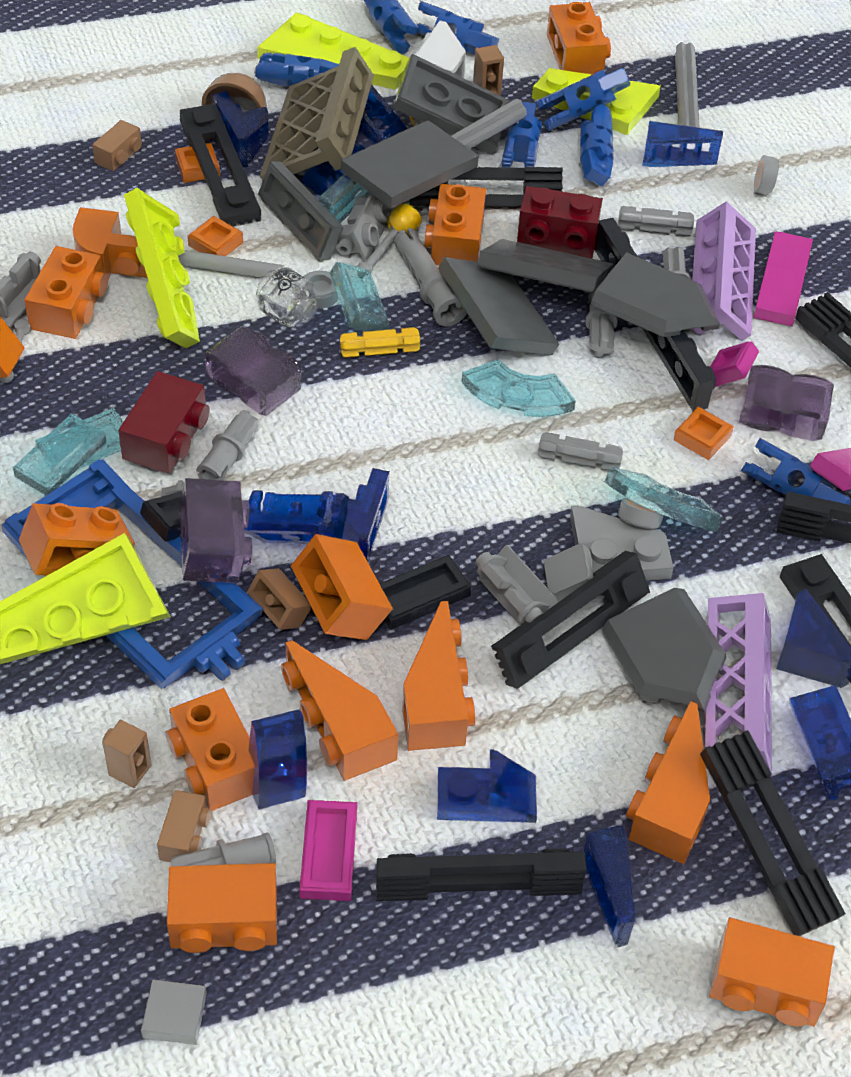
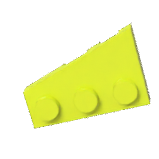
[532,68,660,135]

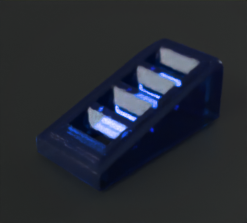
[359,84,407,144]
[642,121,723,167]
[583,825,635,947]

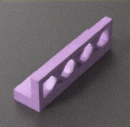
[692,201,756,341]
[705,593,772,777]

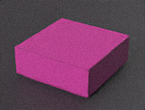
[710,341,759,387]

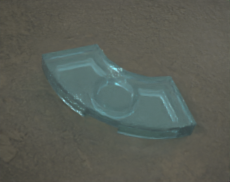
[461,359,576,417]
[604,467,722,532]

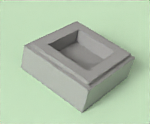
[543,542,594,601]
[141,980,207,1045]

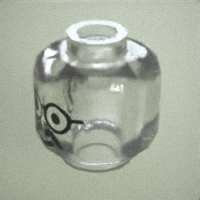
[256,267,318,328]

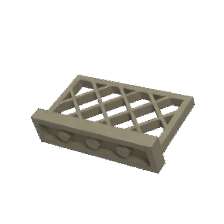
[259,47,374,181]

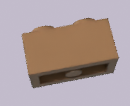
[473,45,504,95]
[92,120,142,171]
[247,568,312,630]
[102,719,152,788]
[157,790,211,862]

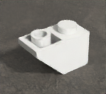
[413,21,466,78]

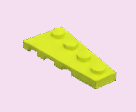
[257,12,409,90]
[124,188,200,348]
[0,533,171,664]

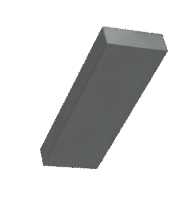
[258,161,344,260]

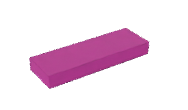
[753,231,813,327]

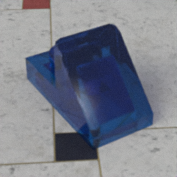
[212,91,269,168]
[326,468,390,562]
[437,749,537,823]

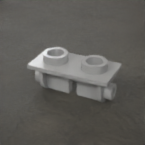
[336,193,391,262]
[0,251,41,328]
[475,545,559,625]

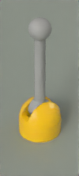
[356,203,422,278]

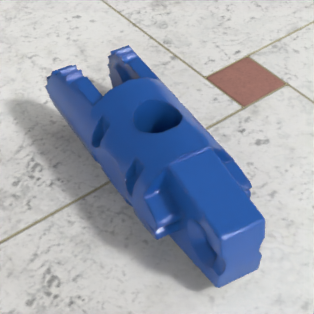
[364,0,419,54]
[415,1,500,54]
[254,52,339,87]
[535,68,631,131]
[501,102,542,168]
[580,104,613,186]
[741,438,851,505]

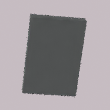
[393,54,509,155]
[341,120,479,208]
[478,239,614,292]
[438,257,560,355]

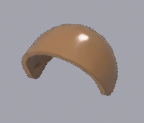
[201,73,267,123]

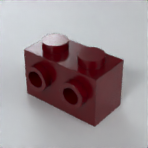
[517,186,603,259]
[118,371,210,474]

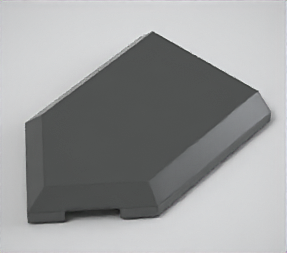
[591,252,720,337]
[602,587,727,712]

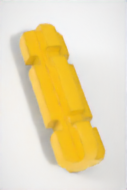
[340,327,420,358]

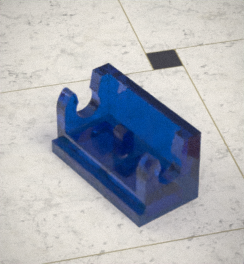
[241,490,349,544]
[789,685,851,800]

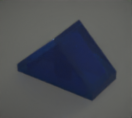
[776,589,851,688]

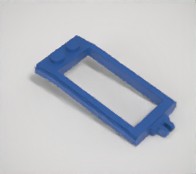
[1,459,263,689]

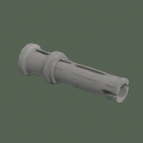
[394,228,467,327]

